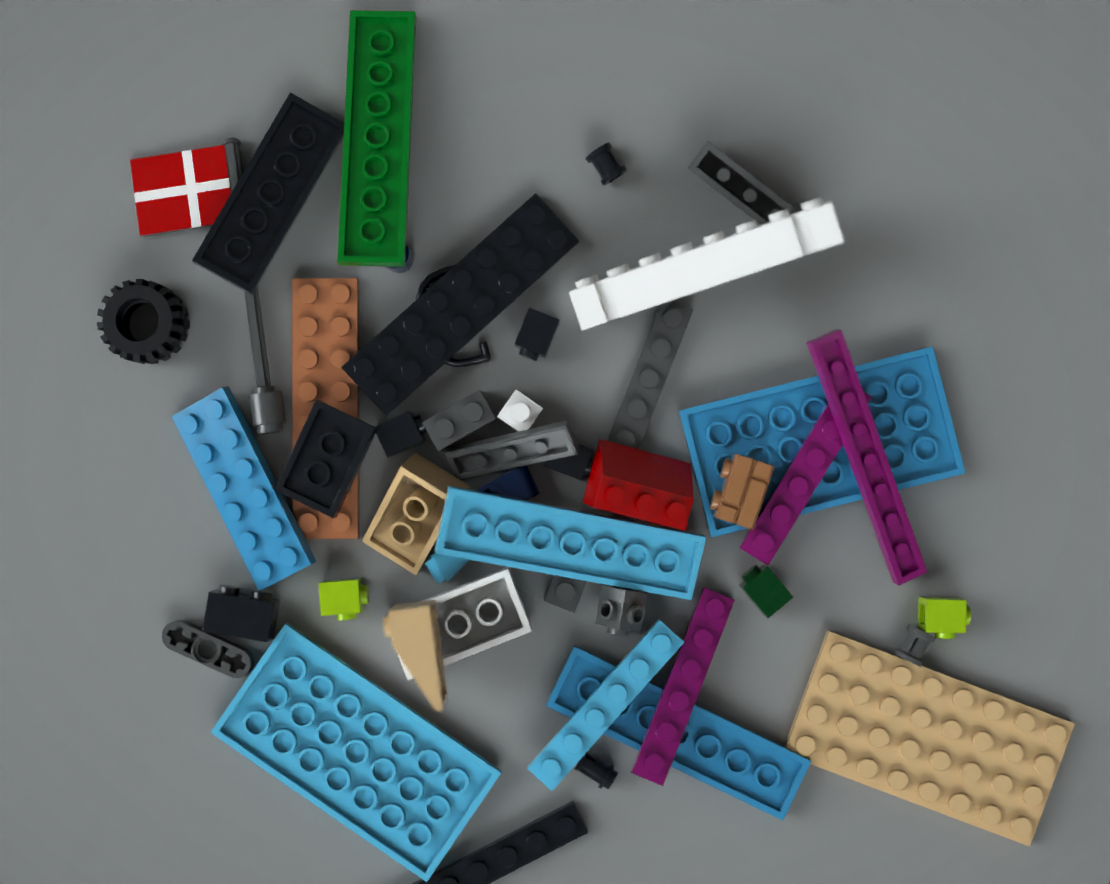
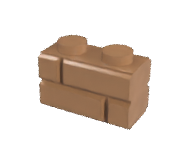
[709,454,774,530]

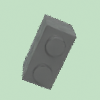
[422,390,497,452]

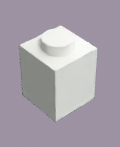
[497,390,543,431]

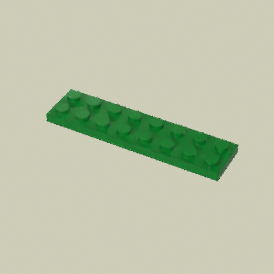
[337,10,416,267]

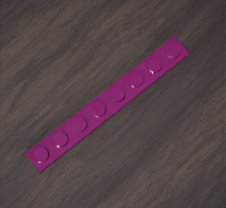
[806,329,927,586]

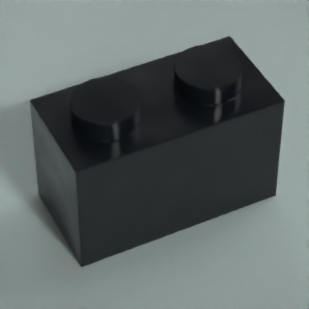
[202,585,280,642]

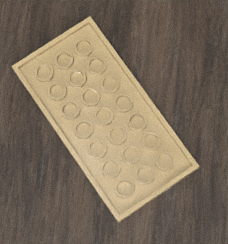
[784,630,1075,847]

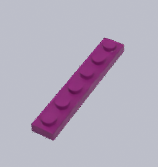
[739,391,872,566]
[630,588,735,786]

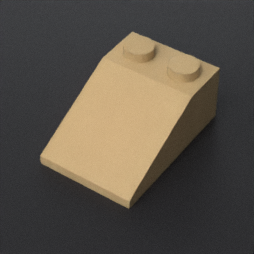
[362,452,470,576]
[383,600,448,711]

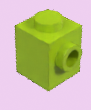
[318,577,369,620]
[918,596,971,639]

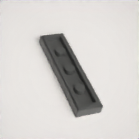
[445,420,579,480]

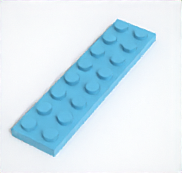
[434,486,706,600]

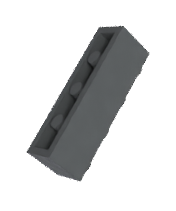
[688,141,799,224]

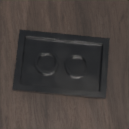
[275,400,378,518]

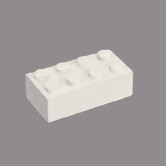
[385,567,533,680]

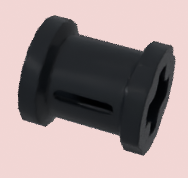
[585,142,627,186]

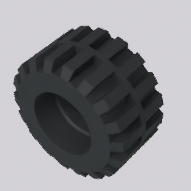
[97,279,190,364]

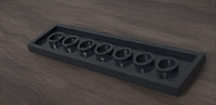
[341,193,579,417]

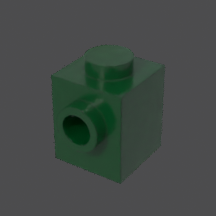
[739,564,793,618]

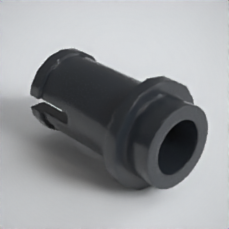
[574,752,618,789]

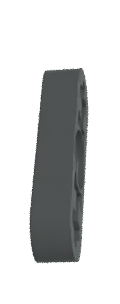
[162,620,254,678]

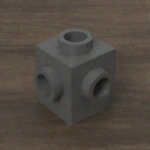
[595,585,648,636]

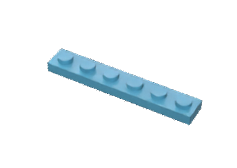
[527,619,684,791]

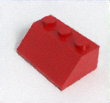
[582,439,694,531]

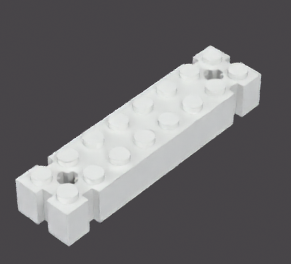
[569,197,844,330]

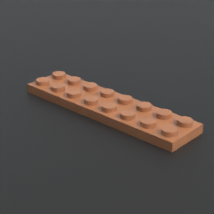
[292,278,360,539]

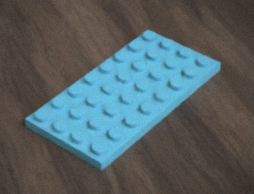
[210,623,502,882]

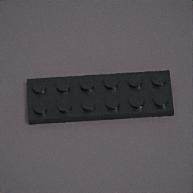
[192,92,344,295]

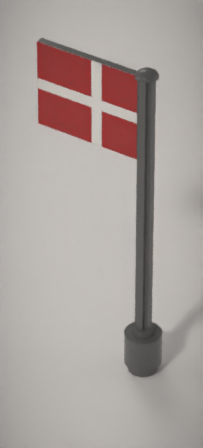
[130,138,286,435]

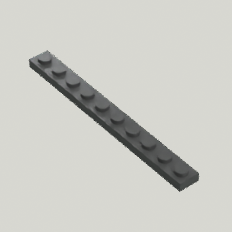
[544,301,694,613]

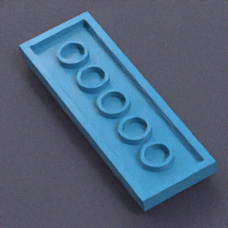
[171,386,317,591]

